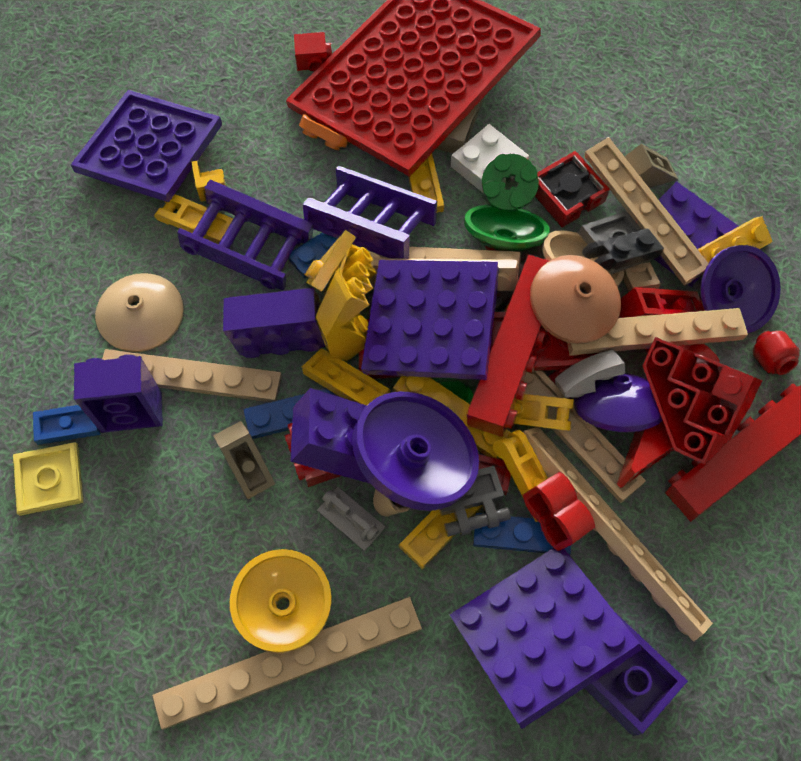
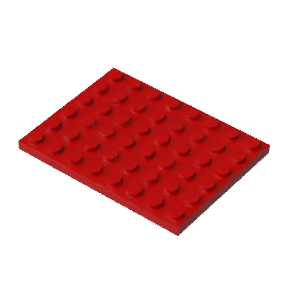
[286,0,541,177]

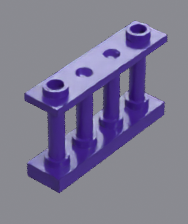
[303,166,437,259]
[177,179,313,291]

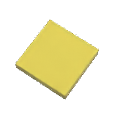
[13,442,83,516]

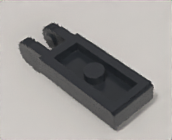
[582,228,664,271]

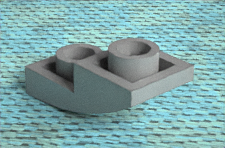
[555,349,625,398]

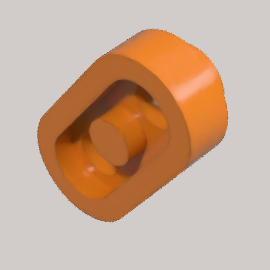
[299,114,348,150]

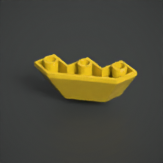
[316,244,376,361]

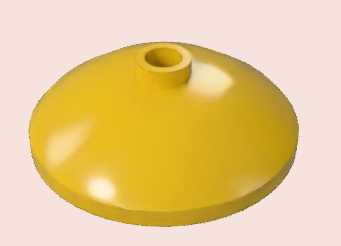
[230,549,332,653]

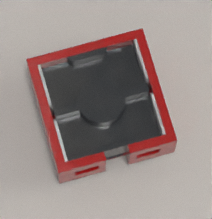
[535,151,610,228]

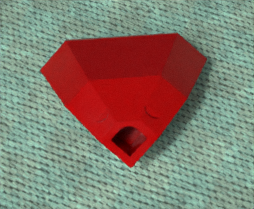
[642,337,762,464]

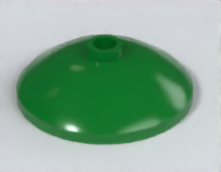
[464,205,550,252]

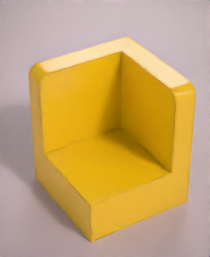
[191,161,226,202]

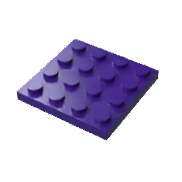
[71,90,222,202]
[361,260,499,380]
[450,548,642,729]

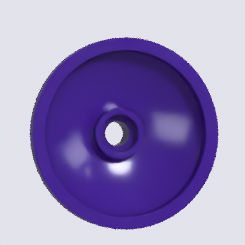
[701,245,781,333]
[574,373,663,432]

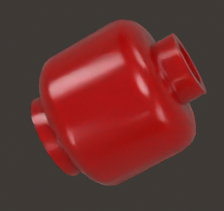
[753,330,800,375]

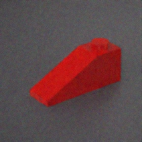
[619,287,705,318]
[617,421,674,488]

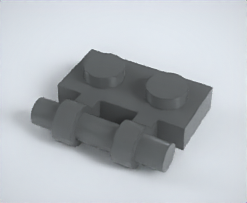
[439,466,511,537]

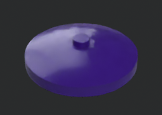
[352,391,479,511]

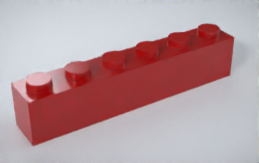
[466,254,549,437]
[665,383,801,522]

